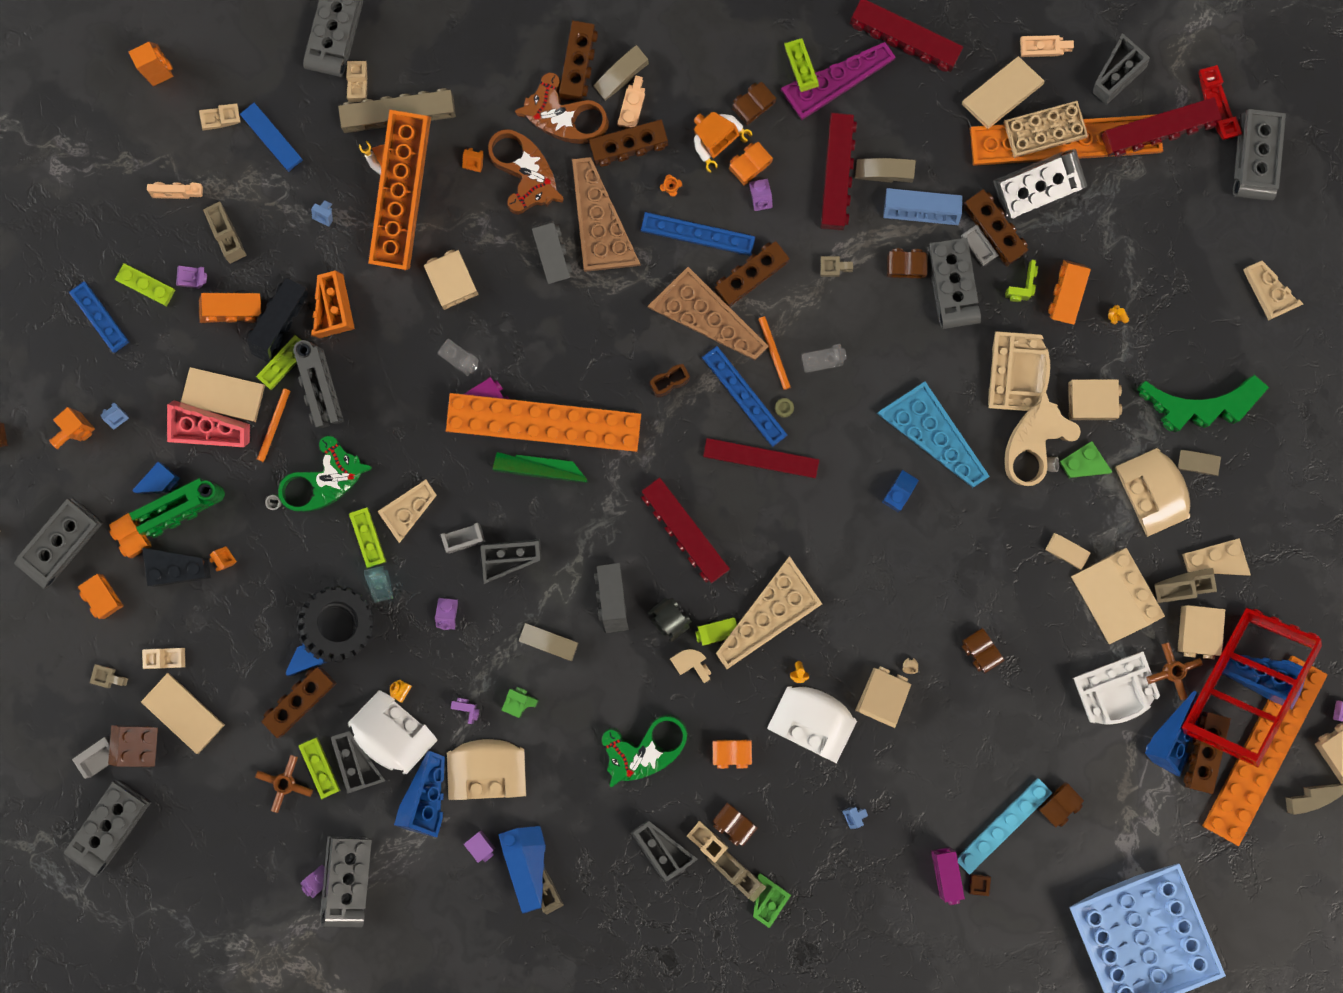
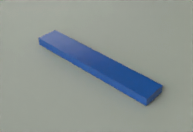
[641,212,755,256]
[702,346,788,447]

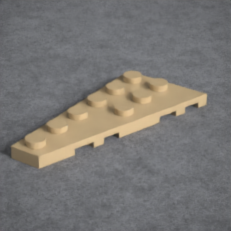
[716,556,822,669]

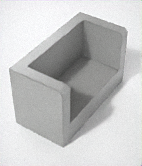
[441,523,485,554]
[72,736,110,779]

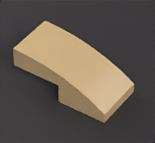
[346,61,367,102]
[199,104,240,131]
[1045,533,1090,570]
[142,648,185,669]

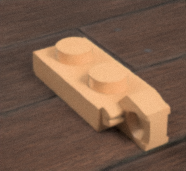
[1020,35,1074,57]
[617,76,645,129]
[147,182,203,199]

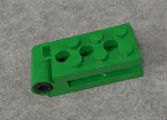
[129,478,225,538]

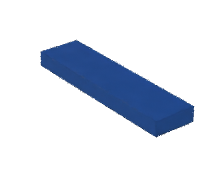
[240,103,303,172]
[69,281,130,353]

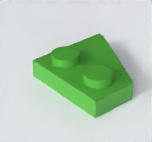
[1059,441,1112,478]
[753,873,791,928]

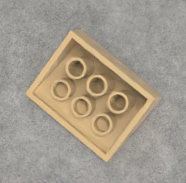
[1071,548,1165,644]

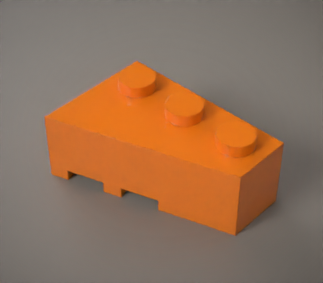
[128,42,174,86]
[1048,260,1091,325]
[311,271,355,338]
[199,293,261,323]

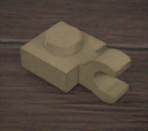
[821,256,853,277]
[90,664,128,688]

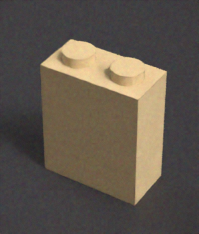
[424,250,479,310]
[1068,380,1122,420]
[1178,605,1225,659]
[1315,722,1343,784]

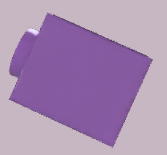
[464,830,495,863]

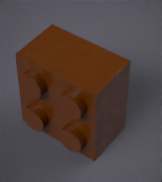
[108,725,158,767]

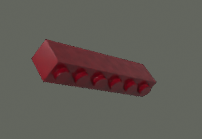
[850,0,963,72]
[1101,97,1222,157]
[821,113,857,230]
[641,478,730,584]

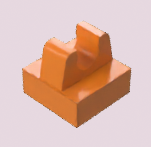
[462,148,483,172]
[210,546,237,572]

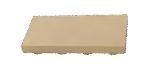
[962,56,1044,129]
[1003,101,1088,158]
[181,367,265,422]
[141,673,225,754]

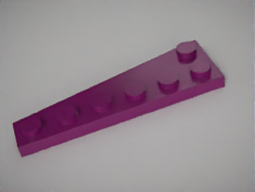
[781,42,896,121]

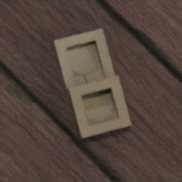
[1178,450,1221,476]

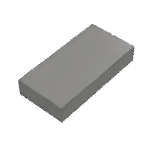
[961,225,998,267]

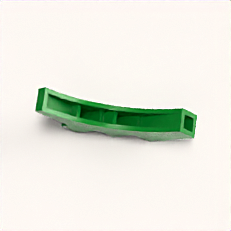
[1136,375,1269,433]

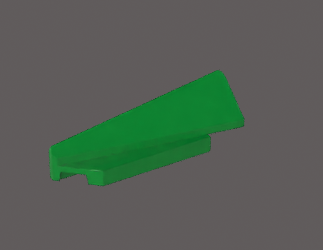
[493,452,588,483]

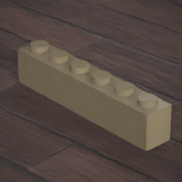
[338,88,456,133]

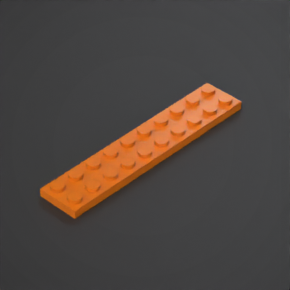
[970,114,1163,166]
[446,393,641,452]
[1202,656,1328,846]

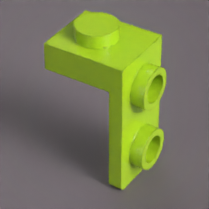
[1005,260,1038,302]
[695,618,737,646]

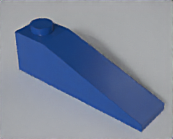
[1222,655,1305,710]
[1145,691,1200,777]
[394,751,445,837]
[498,826,546,914]

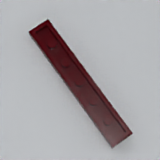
[703,438,819,479]

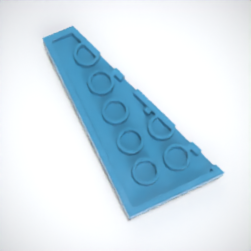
[877,382,990,488]

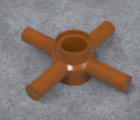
[1146,642,1203,700]
[255,755,313,813]

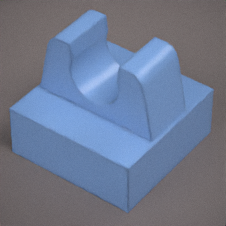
[311,200,333,226]
[101,403,129,430]
[842,807,868,829]

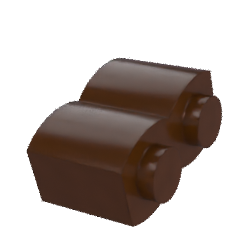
[732,82,776,125]
[887,248,927,279]
[650,364,690,397]
[962,628,1005,673]
[1037,782,1084,827]
[713,802,758,846]

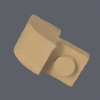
[670,649,712,683]
[687,821,729,863]

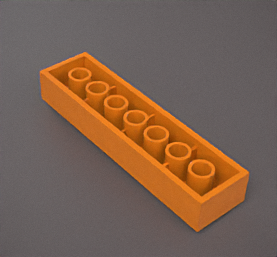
[368,109,431,270]

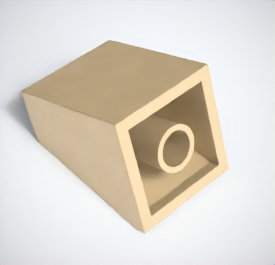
[855,666,911,728]

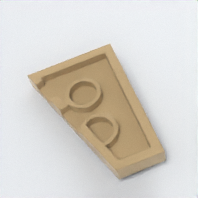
[1243,261,1303,320]
[378,479,437,543]
[1182,538,1251,576]

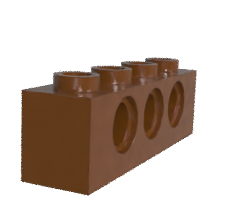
[559,20,598,102]
[589,119,668,167]
[962,189,1028,267]
[715,241,790,307]
[261,667,337,738]
[1184,712,1231,794]

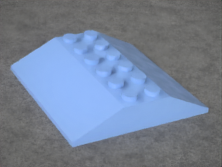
[1069,863,1226,993]

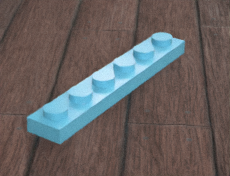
[957,778,1052,875]

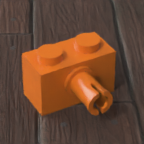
[49,407,95,449]

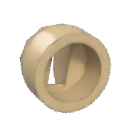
[902,658,918,674]

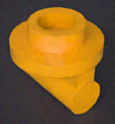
[1108,305,1129,324]
[790,661,809,683]
[390,680,412,703]

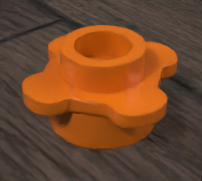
[660,174,682,197]

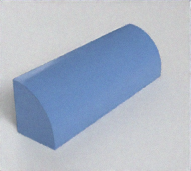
[883,188,962,225]

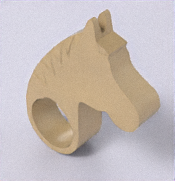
[1004,392,1081,486]

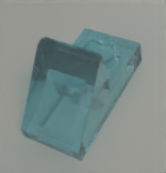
[364,566,393,602]

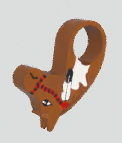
[515,73,609,144]
[488,130,563,215]

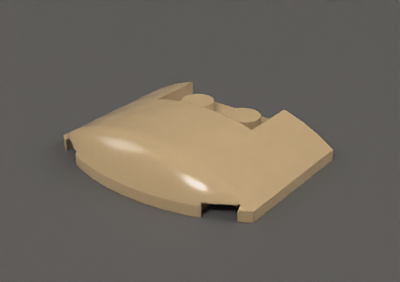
[988,332,1050,411]
[1115,448,1190,537]
[447,739,526,800]

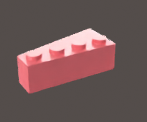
[167,400,250,447]

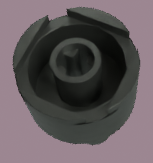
[647,598,691,643]

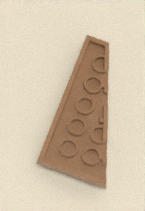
[572,157,641,272]
[648,267,769,360]

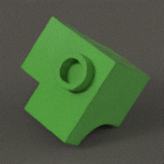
[502,687,539,718]

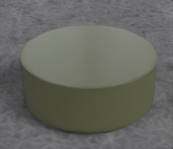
[775,398,794,418]

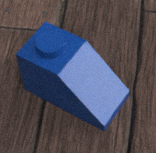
[132,462,180,495]
[882,470,919,512]
[286,644,327,676]

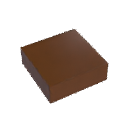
[969,874,991,896]

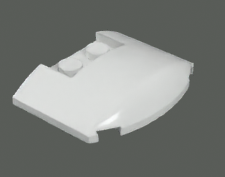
[1073,652,1160,724]
[767,686,857,763]
[348,690,437,774]

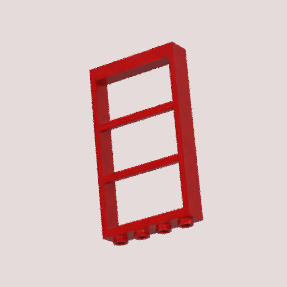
[1182,608,1322,768]

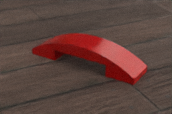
[1199,65,1242,140]

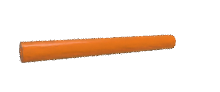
[758,316,791,390]
[257,388,290,462]

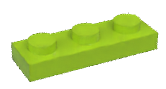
[784,38,819,92]
[115,264,175,307]
[256,335,301,390]
[349,508,386,568]
[299,737,341,799]

